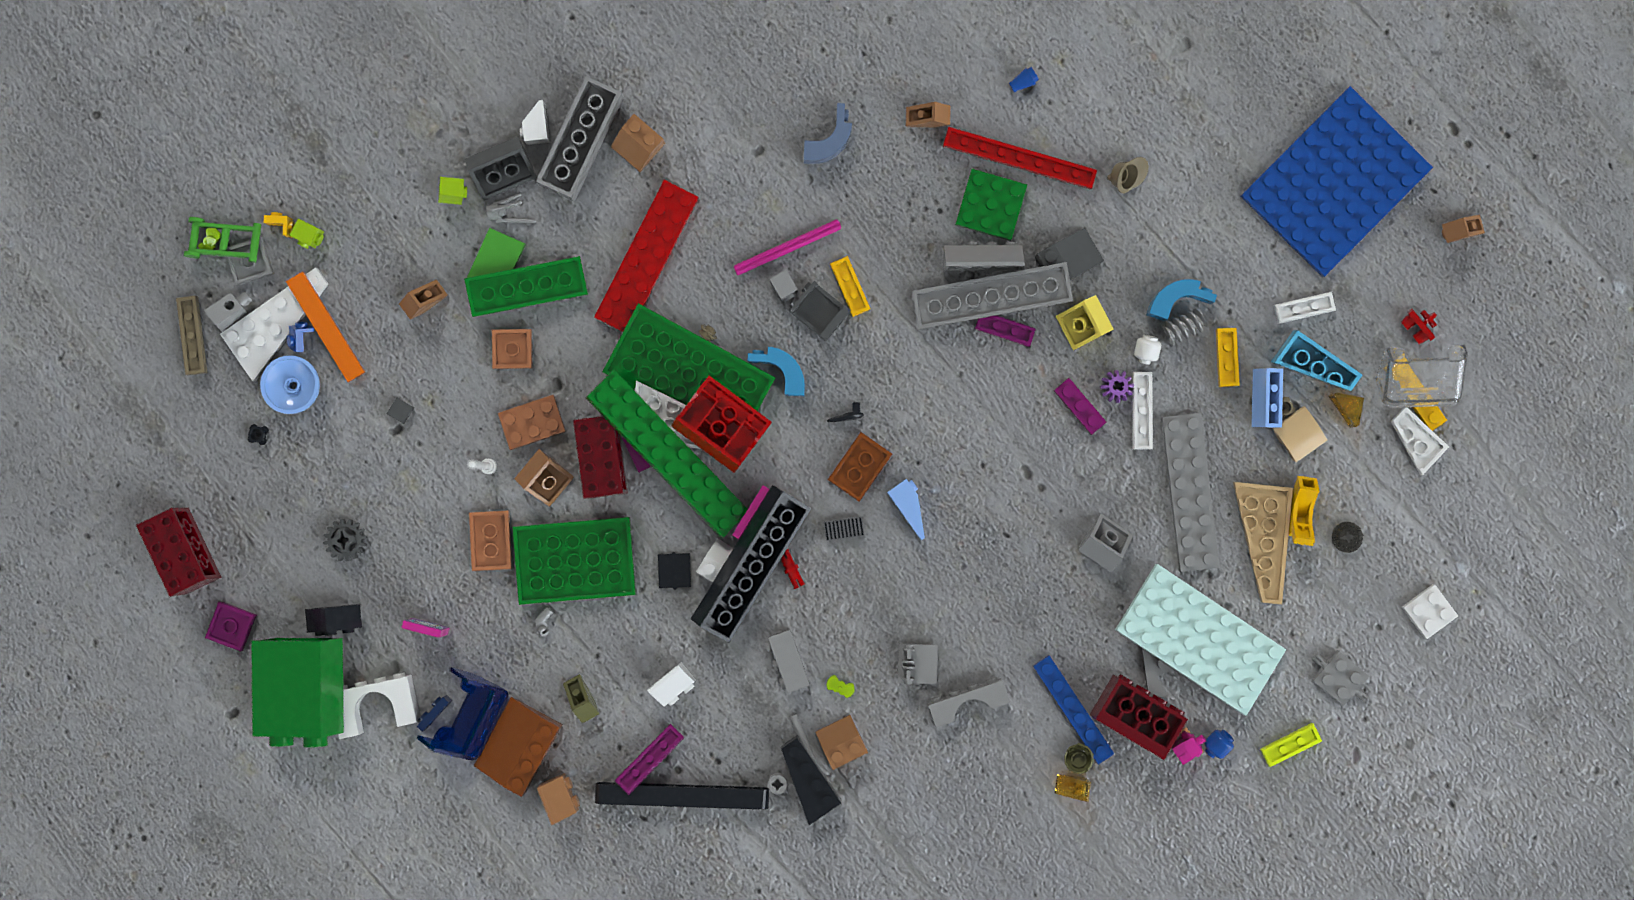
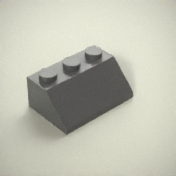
[465,136,537,200]

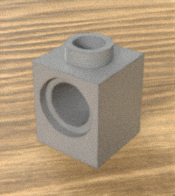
[769,270,798,302]

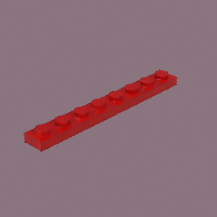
[943,127,1097,190]

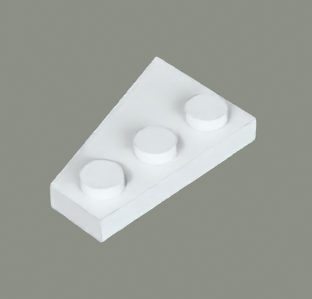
[1391,407,1449,475]

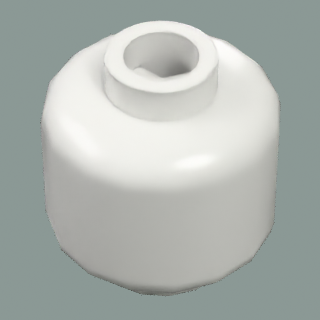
[1134,335,1162,365]

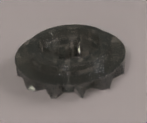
[1332,522,1364,553]

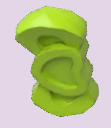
[198,228,221,250]
[826,675,855,698]

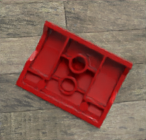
[671,376,772,473]

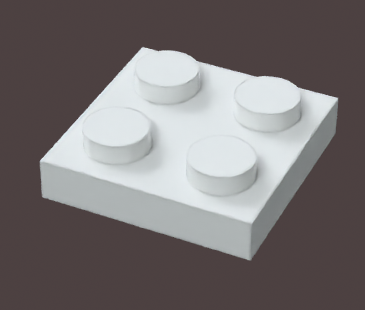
[1402,584,1458,639]

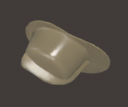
[1107,157,1149,194]

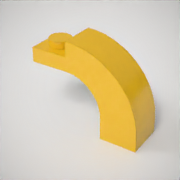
[1289,476,1319,546]

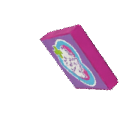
[402,618,450,638]

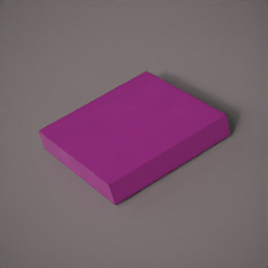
[205,601,257,652]

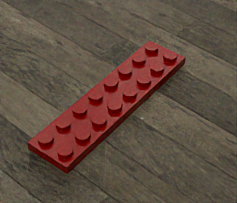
[594,180,699,332]

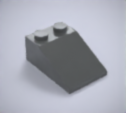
[1034,228,1104,280]

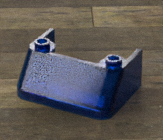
[416,667,508,761]

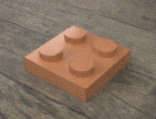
[492,329,533,369]

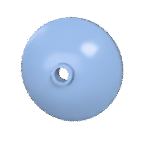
[260,355,320,414]

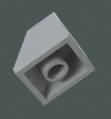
[1078,514,1133,572]

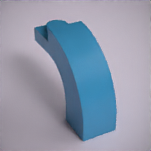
[1146,279,1217,321]
[747,347,805,397]

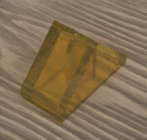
[1328,393,1364,428]
[1055,774,1091,802]

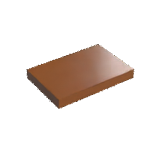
[828,432,892,502]

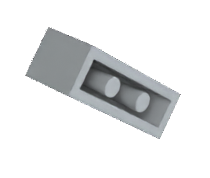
[766,629,810,693]

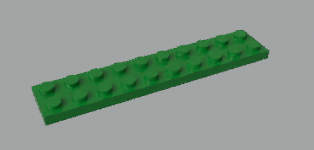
[585,370,748,538]

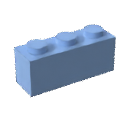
[1252,368,1283,428]

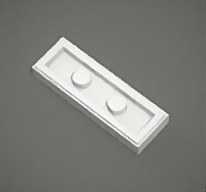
[1273,292,1336,324]

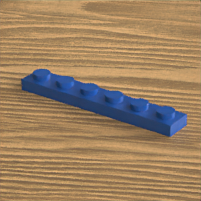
[1033,655,1114,765]

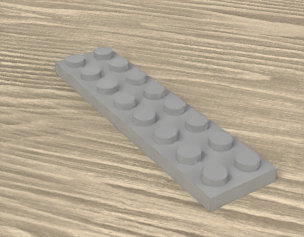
[912,262,1074,329]
[1161,413,1219,572]

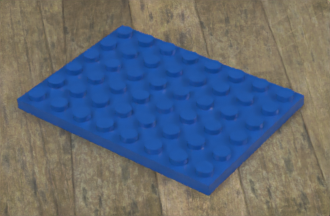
[1240,86,1433,277]

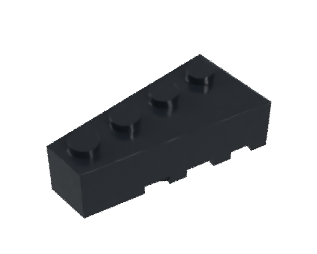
[781,735,842,825]

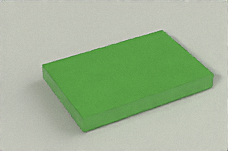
[467,228,526,278]

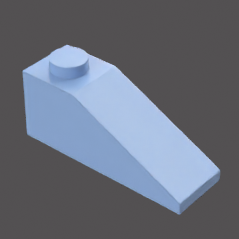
[887,479,925,540]

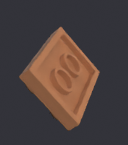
[498,395,566,450]
[469,510,512,571]

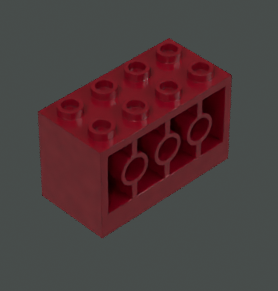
[573,416,628,499]
[136,508,222,597]
[1090,674,1188,760]

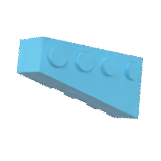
[1271,330,1362,391]

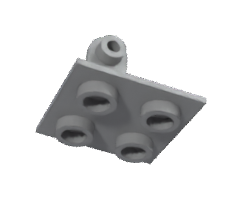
[898,644,938,684]

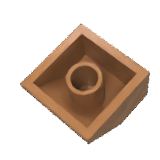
[611,114,665,172]
[514,449,574,507]
[815,715,868,770]
[537,773,580,825]

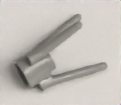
[486,193,536,223]

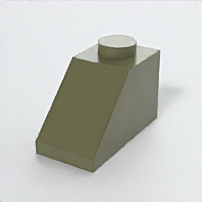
[563,674,599,723]

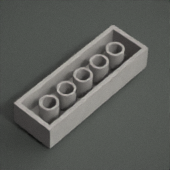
[536,76,624,202]

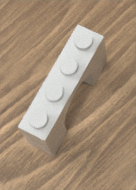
[338,672,420,739]

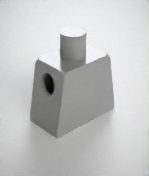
[204,292,253,332]

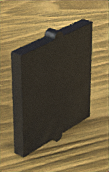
[658,552,691,590]

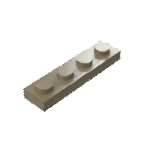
[176,296,207,376]

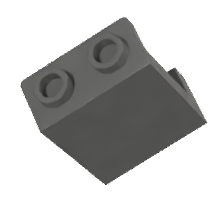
[789,281,850,342]

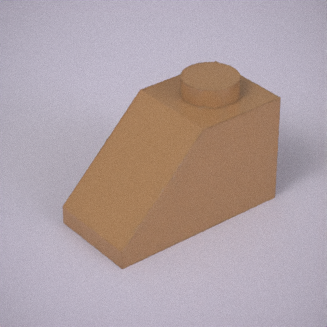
[906,102,951,128]
[1442,215,1485,243]
[399,279,448,320]

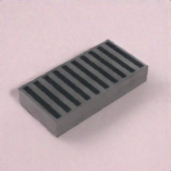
[823,516,865,541]

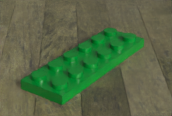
[464,256,588,317]

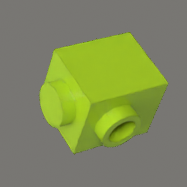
[438,177,467,205]
[289,218,324,249]

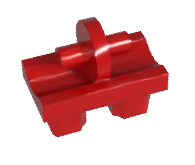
[1401,308,1437,344]

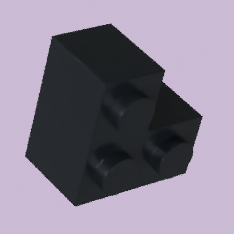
[305,604,362,636]

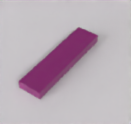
[614,724,684,795]

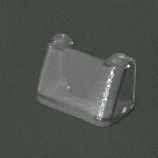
[1375,345,1468,408]

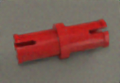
[780,549,805,589]

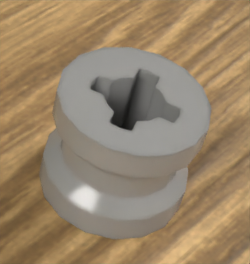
[768,772,788,794]

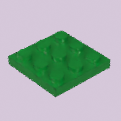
[955,169,1027,241]

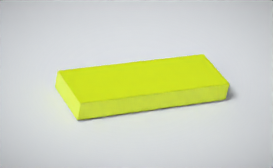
[1260,723,1322,767]

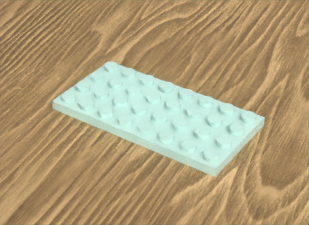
[1115,564,1286,716]

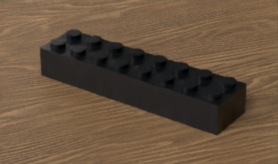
[691,485,811,643]

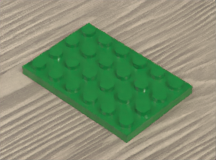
[513,517,636,605]

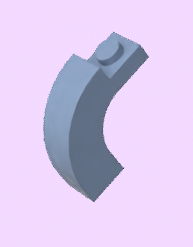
[804,103,852,164]

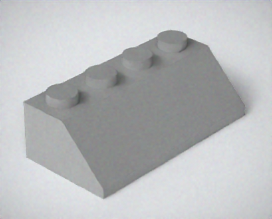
[943,242,1025,271]

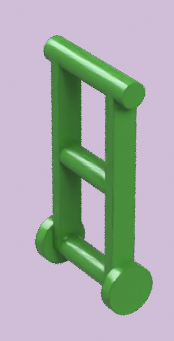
[183,217,262,263]

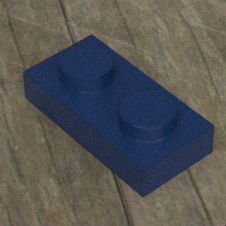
[416,695,452,732]

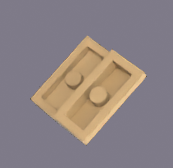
[1272,406,1327,462]

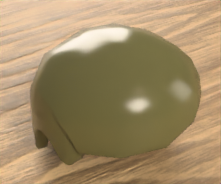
[1064,743,1094,774]

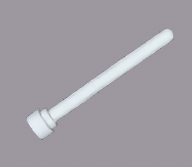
[468,459,497,474]

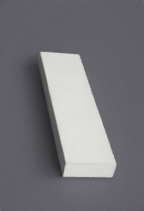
[1132,372,1153,450]

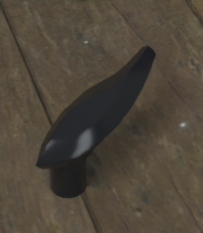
[827,402,864,422]

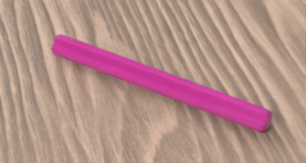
[734,219,841,275]

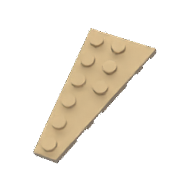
[1233,482,1293,604]

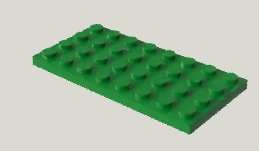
[602,303,776,411]

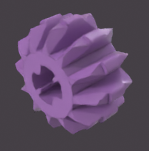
[1100,370,1134,403]

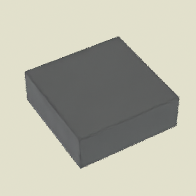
[386,397,415,424]

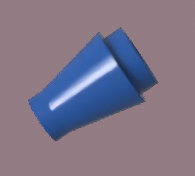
[1009,67,1039,93]

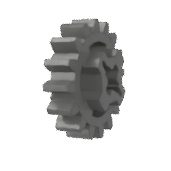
[323,519,368,561]

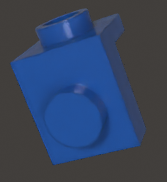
[287,322,314,352]

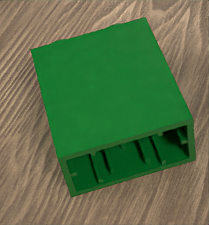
[251,638,344,748]

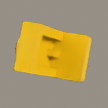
[263,212,295,238]

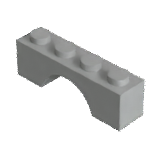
[927,677,1010,728]

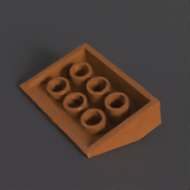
[474,697,563,797]

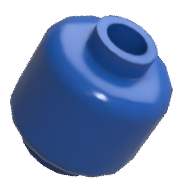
[1204,729,1234,759]

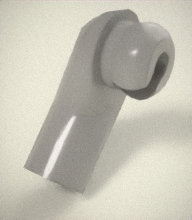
[535,607,554,637]

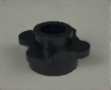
[247,424,269,445]

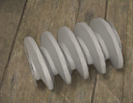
[1162,308,1207,345]

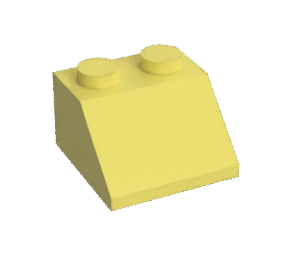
[1056,295,1114,350]

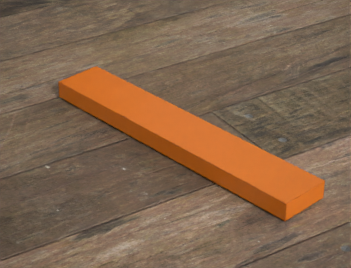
[286,272,365,382]

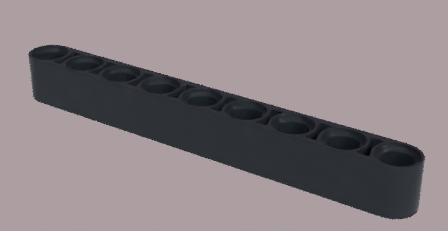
[595,782,769,810]

